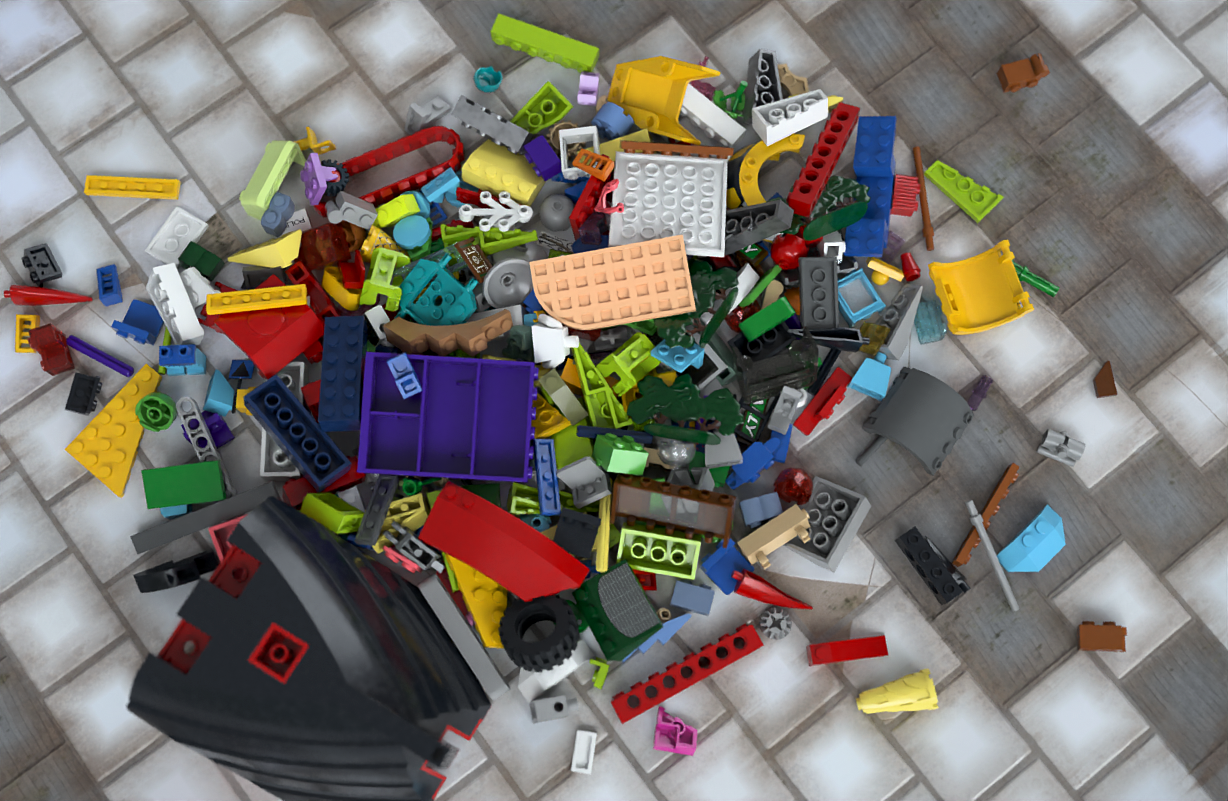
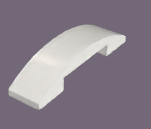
[700,263,759,325]

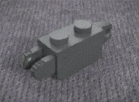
[383,521,446,573]

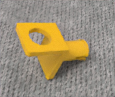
[293,126,337,155]

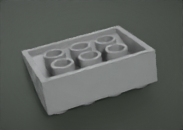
[783,476,871,572]

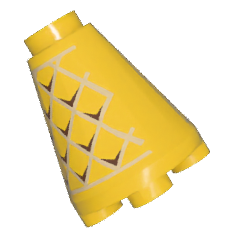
[360,225,411,268]

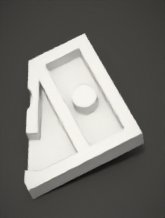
[179,267,221,309]

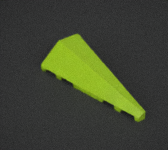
[440,224,538,267]

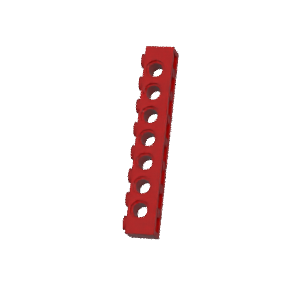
[786,102,860,218]
[611,623,764,724]

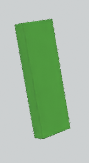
[738,265,782,309]

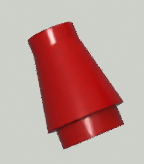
[900,252,921,281]

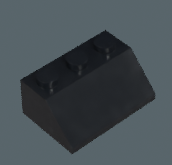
[728,321,797,376]

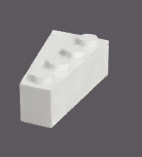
[146,263,204,345]

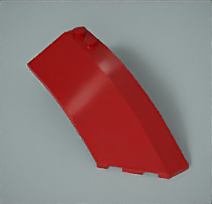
[418,481,590,602]

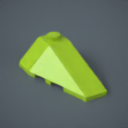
[510,81,574,135]

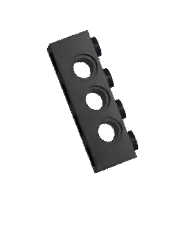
[895,526,963,606]

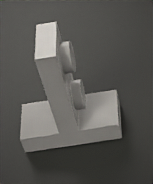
[404,96,451,135]
[768,386,802,435]

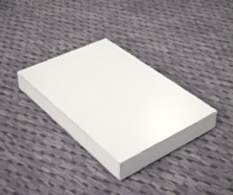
[145,206,209,270]

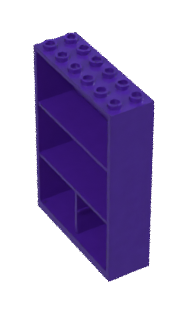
[357,352,539,483]

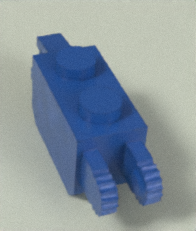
[725,437,783,490]

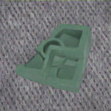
[502,325,535,362]

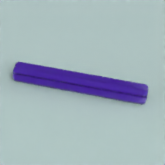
[66,335,134,377]

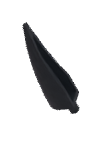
[786,327,870,353]

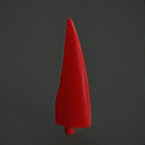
[4,285,93,306]
[731,569,813,610]

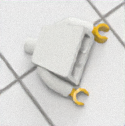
[532,310,579,370]

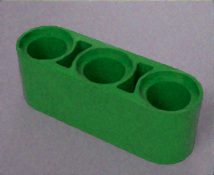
[738,296,796,342]

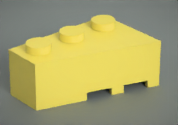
[365,493,430,554]

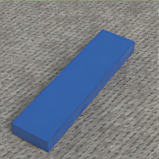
[533,439,561,516]

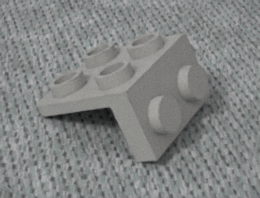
[556,456,612,509]

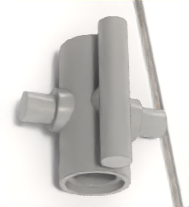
[1036,429,1085,467]

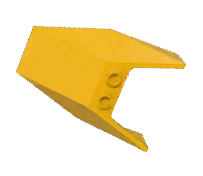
[607,56,721,145]

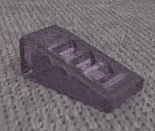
[875,230,906,264]

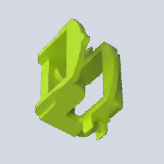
[359,247,411,311]
[596,332,661,396]

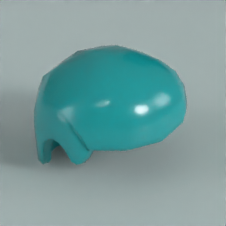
[473,66,503,93]

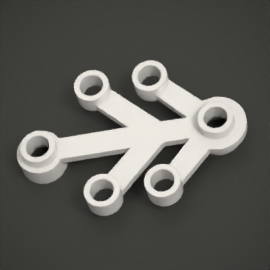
[459,191,533,232]

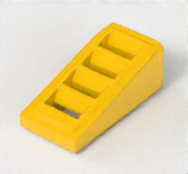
[15,314,40,353]

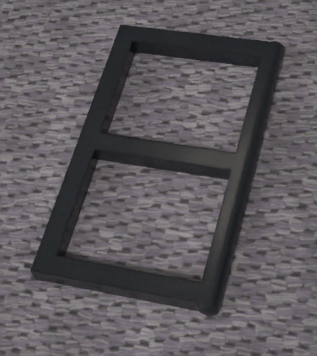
[734,378,780,444]

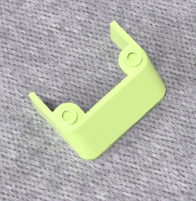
[239,140,306,221]

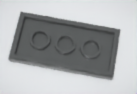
[798,257,839,329]

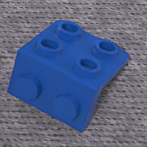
[111,300,164,346]
[700,538,754,595]

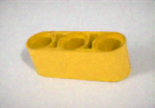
[321,266,362,311]

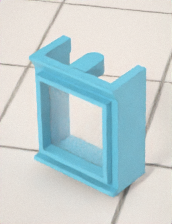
[838,268,886,328]

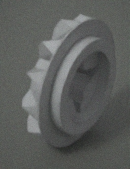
[760,607,792,640]

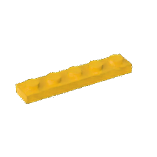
[84,175,181,200]
[206,284,307,315]

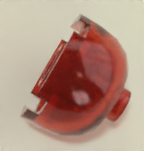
[725,300,761,333]
[773,468,814,505]

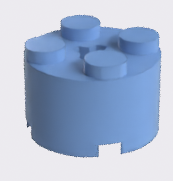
[591,102,634,140]

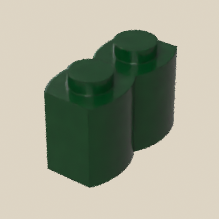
[178,241,225,281]

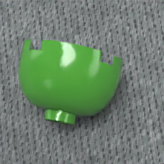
[135,392,177,432]

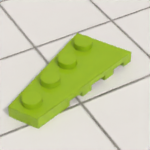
[924,160,1004,223]

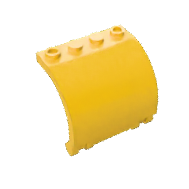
[928,240,1034,335]

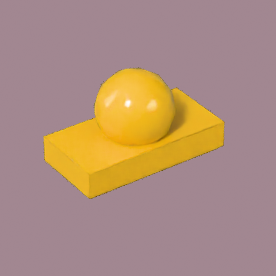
[866,257,904,285]

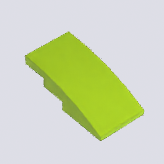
[551,397,596,470]

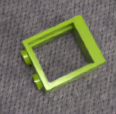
[300,492,365,534]

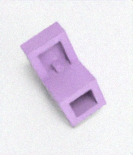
[577,71,600,106]

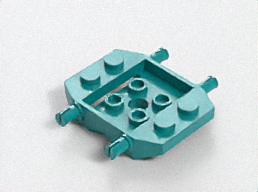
[394,253,479,326]

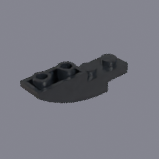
[133,549,219,593]

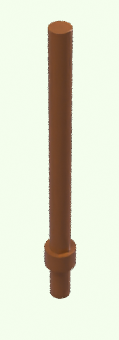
[913,146,934,251]

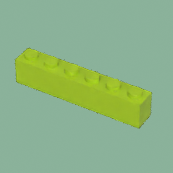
[490,13,599,73]

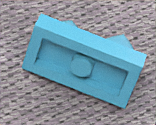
[420,167,460,203]

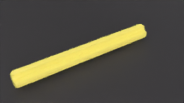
[596,478,612,572]

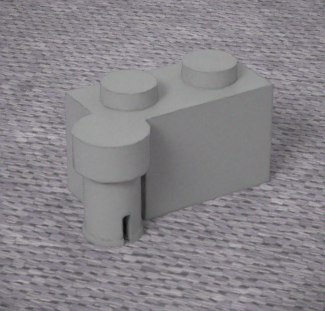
[325,191,378,230]

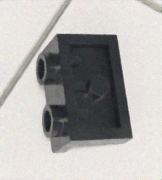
[22,243,63,287]

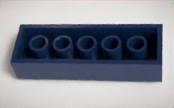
[318,315,368,432]
[244,374,351,493]

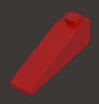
[806,635,888,667]

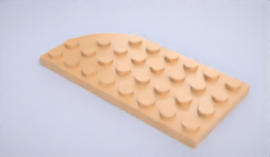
[529,234,696,330]

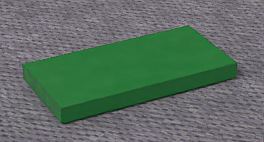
[141,460,226,509]

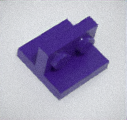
[181,410,235,449]

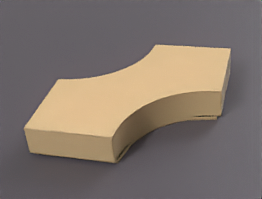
[777,64,809,96]

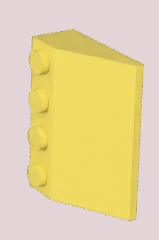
[462,139,546,207]

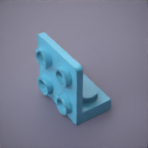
[650,339,705,373]

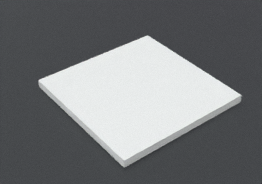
[608,151,728,257]

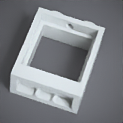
[559,126,600,180]

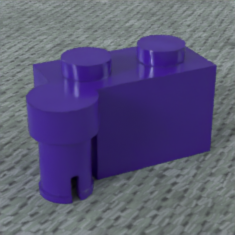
[523,135,562,181]

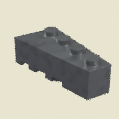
[743,49,783,124]

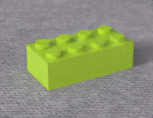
[616,522,701,580]

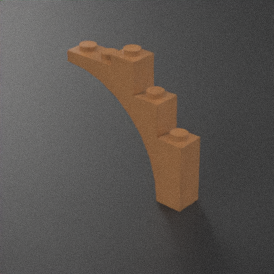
[383,309,513,357]

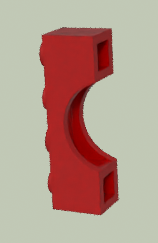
[285,261,343,326]

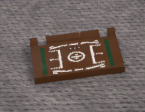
[454,237,493,283]

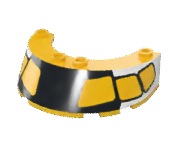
[726,133,805,243]

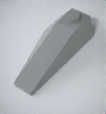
[862,284,923,361]

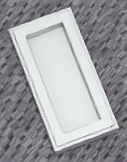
[571,730,597,774]

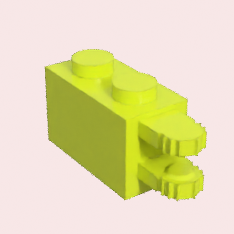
[372,194,420,228]

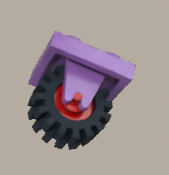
[300,153,349,205]

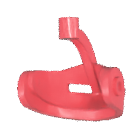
[594,179,624,215]

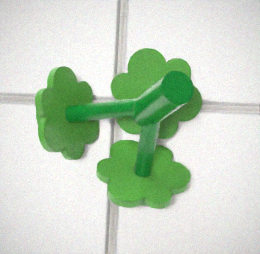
[713,80,748,119]

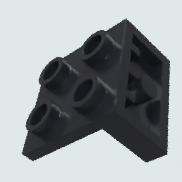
[553,507,601,559]

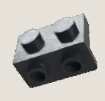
[65,372,102,416]

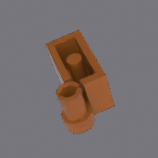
[997,53,1050,92]
[1077,621,1127,652]

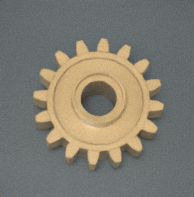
[546,120,586,161]

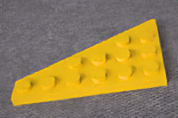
[65,364,162,498]
[445,553,507,649]

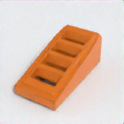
[572,148,615,182]

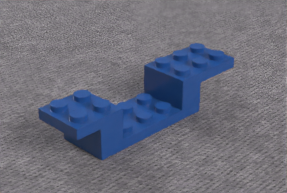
[843,116,897,257]

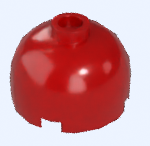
[770,234,809,270]

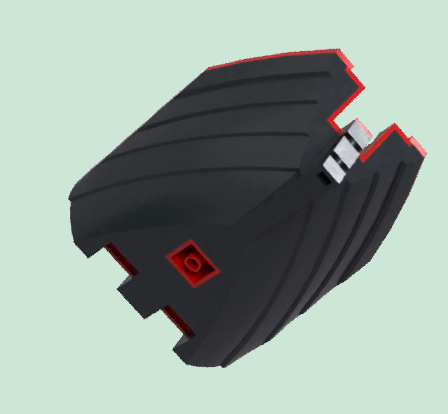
[126,496,492,801]

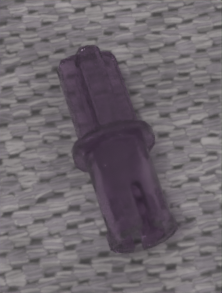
[967,375,993,411]

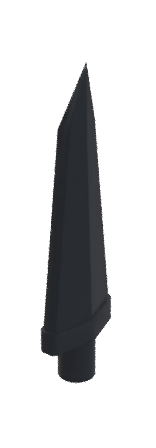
[925,536,971,593]

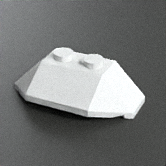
[518,639,594,703]

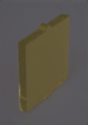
[858,321,891,356]

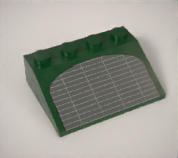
[572,559,664,661]

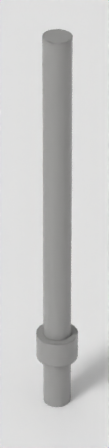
[965,500,1020,611]

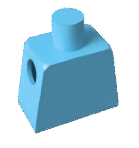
[848,352,891,401]

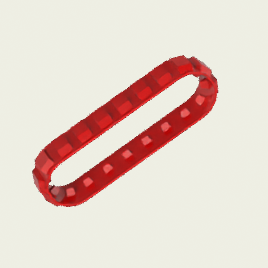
[313,126,465,218]

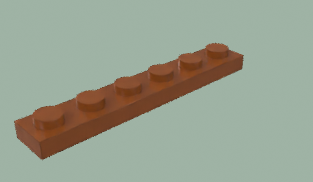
[619,140,734,159]
[951,463,1020,567]

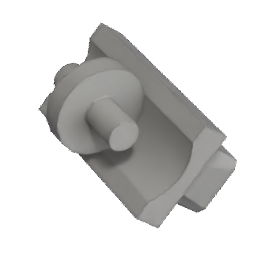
[593,328,628,352]

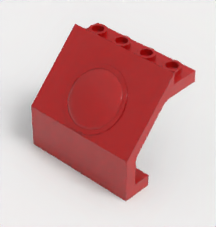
[212,274,324,380]

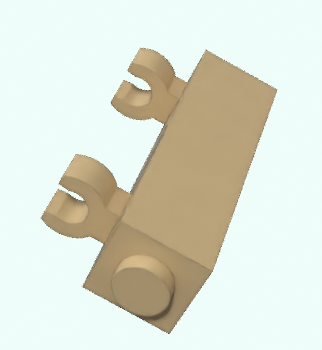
[737,504,810,570]

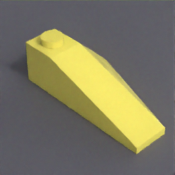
[227,229,302,268]

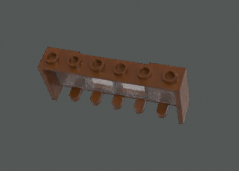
[610,473,737,549]

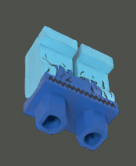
[159,344,206,376]

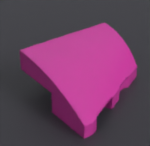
[653,707,697,756]

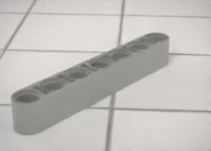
[176,397,245,521]
[417,573,510,701]

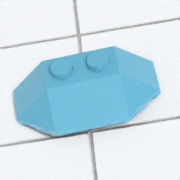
[997,504,1066,572]

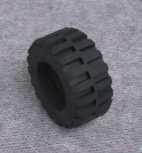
[499,594,580,672]

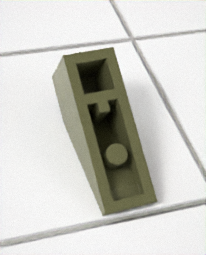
[538,368,589,426]

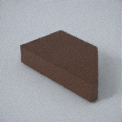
[1093,361,1117,398]

